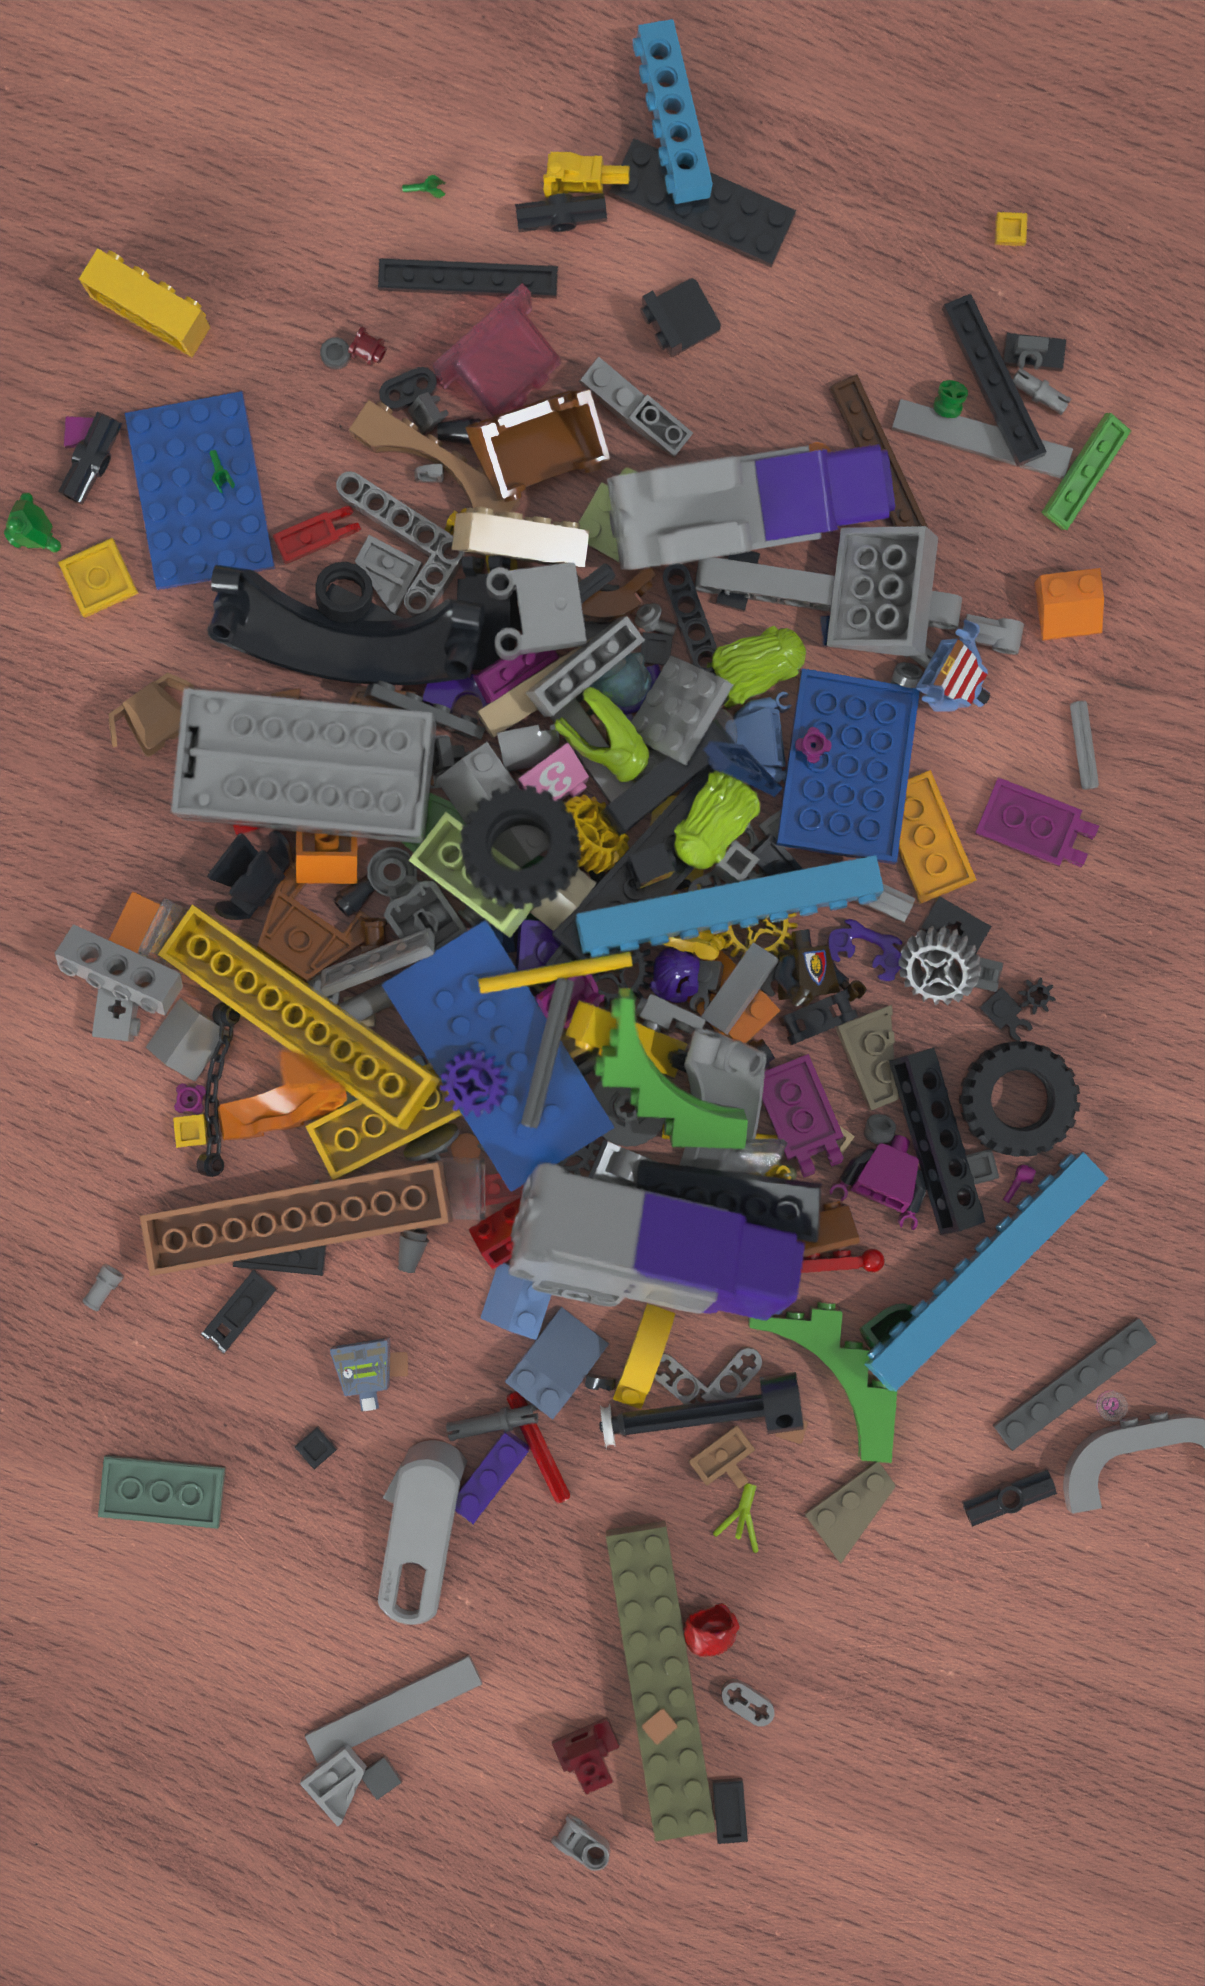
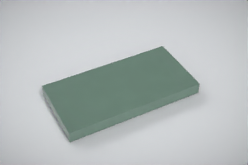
[98,1455,226,1529]

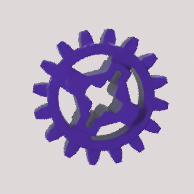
[440,1049,508,1117]

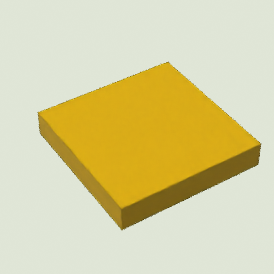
[58,538,139,618]

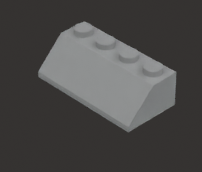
[436,742,550,868]

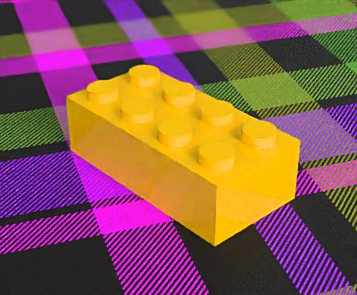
[79,248,211,358]

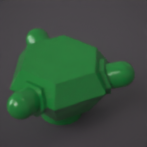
[4,492,61,552]

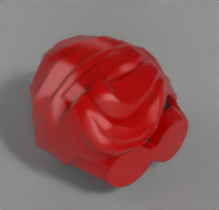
[683,1603,740,1657]

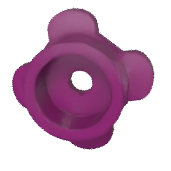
[795,727,832,763]
[174,1083,206,1115]

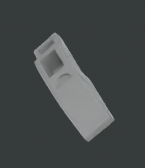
[578,357,693,457]

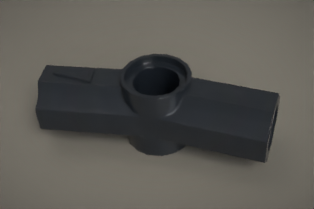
[58,411,122,505]

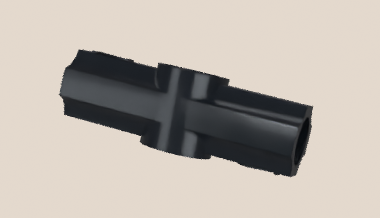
[515,193,607,232]
[962,1468,1057,1527]

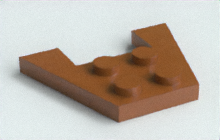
[257,862,371,983]

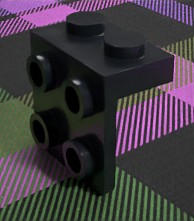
[640,278,721,358]

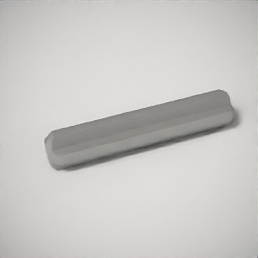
[1070,701,1099,790]

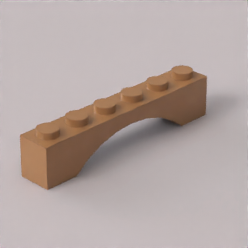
[349,400,520,515]

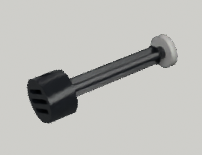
[599,1372,804,1449]

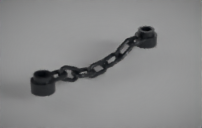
[196,1002,240,1177]

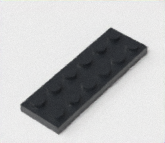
[609,138,797,268]
[638,1160,822,1242]

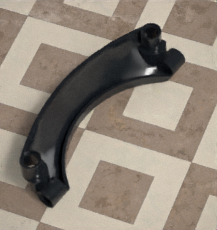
[207,565,485,685]

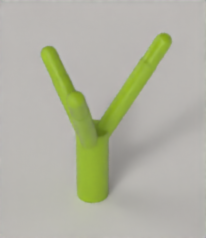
[713,1483,758,1553]

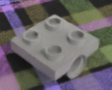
[588,1140,657,1189]

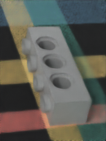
[526,616,645,717]
[55,924,183,1016]

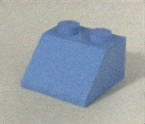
[480,1262,551,1340]

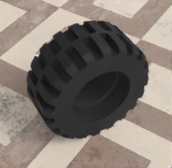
[460,785,581,909]
[959,1041,1080,1157]

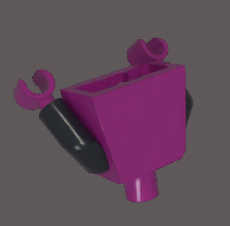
[830,1135,926,1230]

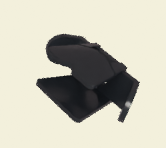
[207,830,293,920]

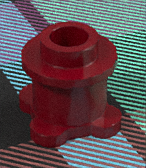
[348,326,387,366]

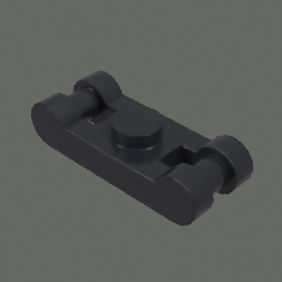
[778,989,859,1046]

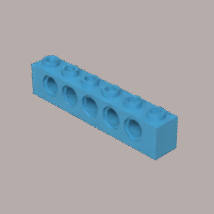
[633,19,713,204]

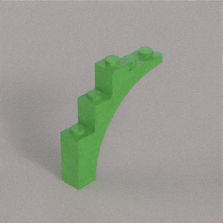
[595,988,748,1149]
[748,1302,897,1463]

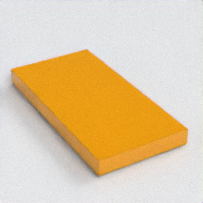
[898,770,977,904]

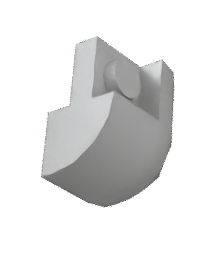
[497,724,560,772]

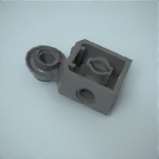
[367,847,468,962]

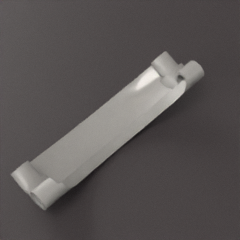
[679,1028,766,1173]

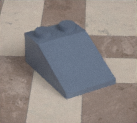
[505,1307,609,1420]

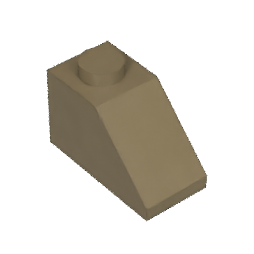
[530,869,596,931]

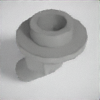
[635,603,677,636]

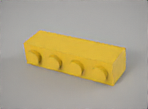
[565,1001,687,1078]

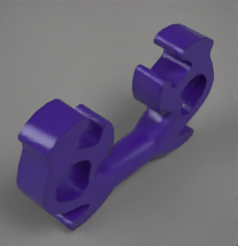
[828,919,902,981]

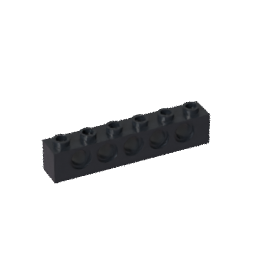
[889,1047,986,1235]

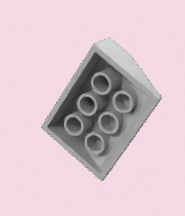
[827,526,938,655]

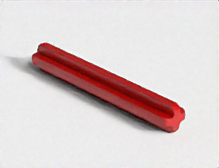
[507,1391,570,1504]

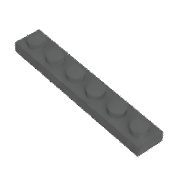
[993,1317,1157,1451]

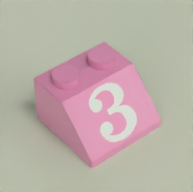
[518,743,589,801]

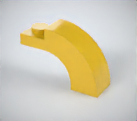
[613,1303,676,1409]

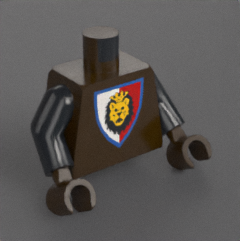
[774,929,866,1007]

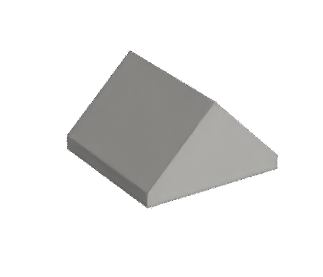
[146,998,229,1082]

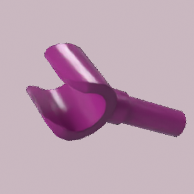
[1003,1165,1036,1203]

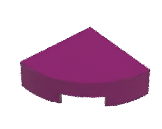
[64,416,94,448]

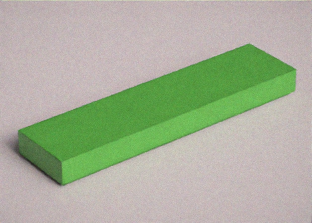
[1041,413,1131,530]

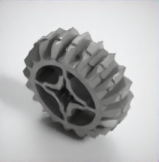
[899,926,981,1006]

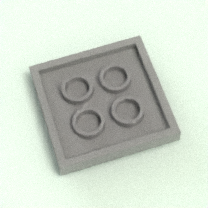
[631,655,733,765]

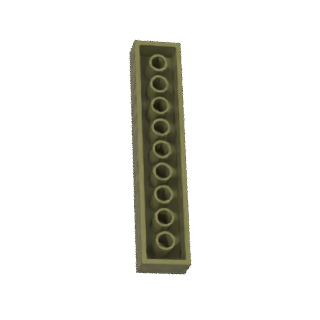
[606,1521,716,1842]

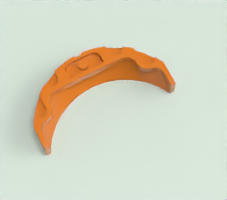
[217,1049,347,1140]

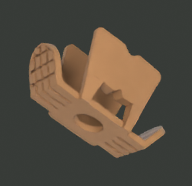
[109,672,195,757]

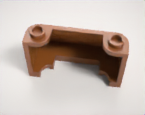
[465,389,611,502]

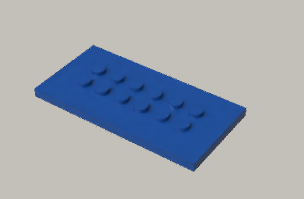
[381,920,615,1192]

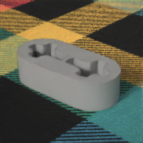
[721,1679,774,1726]

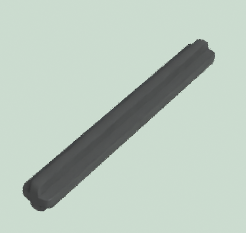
[521,978,574,1128]

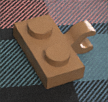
[688,1425,755,1489]

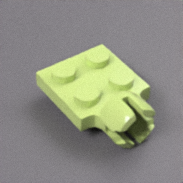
[579,467,637,563]

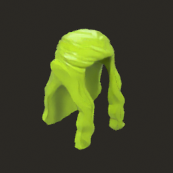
[707,626,806,708]
[555,686,649,782]
[674,771,760,869]

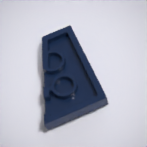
[703,741,783,797]

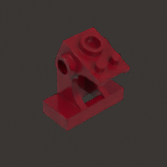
[552,1717,620,1795]

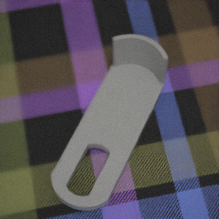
[378,1440,468,1625]

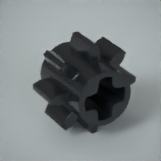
[1017,977,1056,1015]

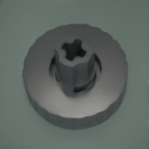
[593,1080,665,1147]

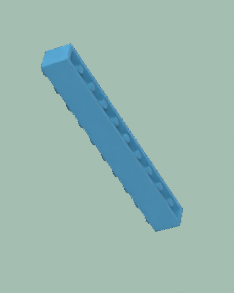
[575,855,884,958]
[865,1152,1109,1391]

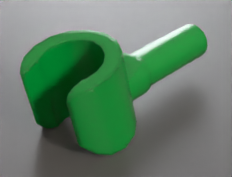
[402,175,446,198]
[209,450,235,493]

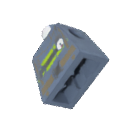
[330,1337,390,1411]

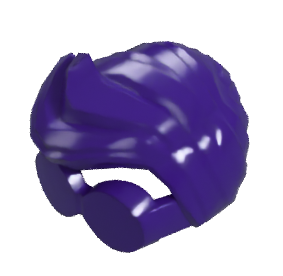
[649,947,700,1003]

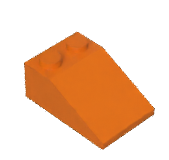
[676,950,781,1044]

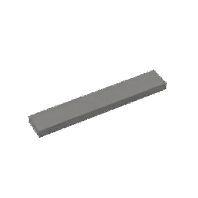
[891,399,1073,479]
[305,1654,482,1764]

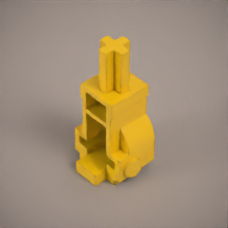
[543,152,630,198]

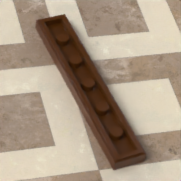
[829,374,929,529]

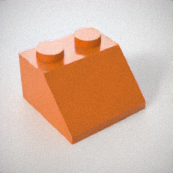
[1034,568,1104,641]
[296,831,357,884]

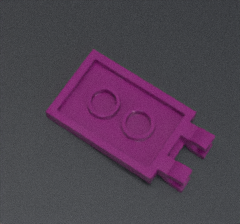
[975,777,1099,867]
[762,1054,844,1178]

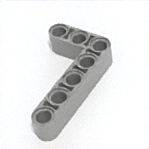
[336,472,465,617]

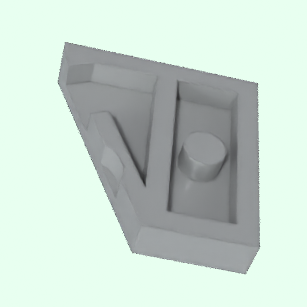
[300,1744,367,1826]

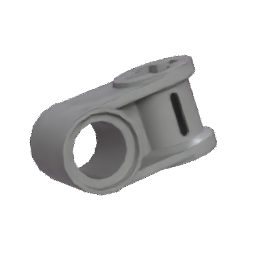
[551,1814,610,1871]

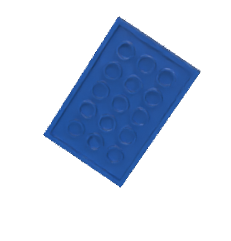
[125,391,275,590]
[776,668,920,865]

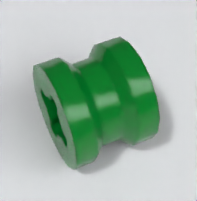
[933,380,968,418]

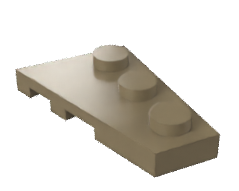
[835,1005,899,1111]
[804,1462,896,1564]

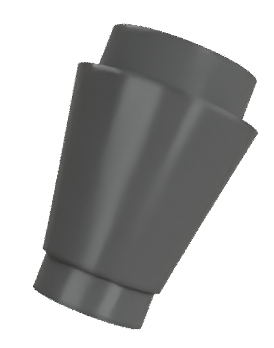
[398,1228,429,1273]

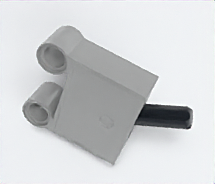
[486,562,616,661]

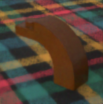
[577,567,656,622]

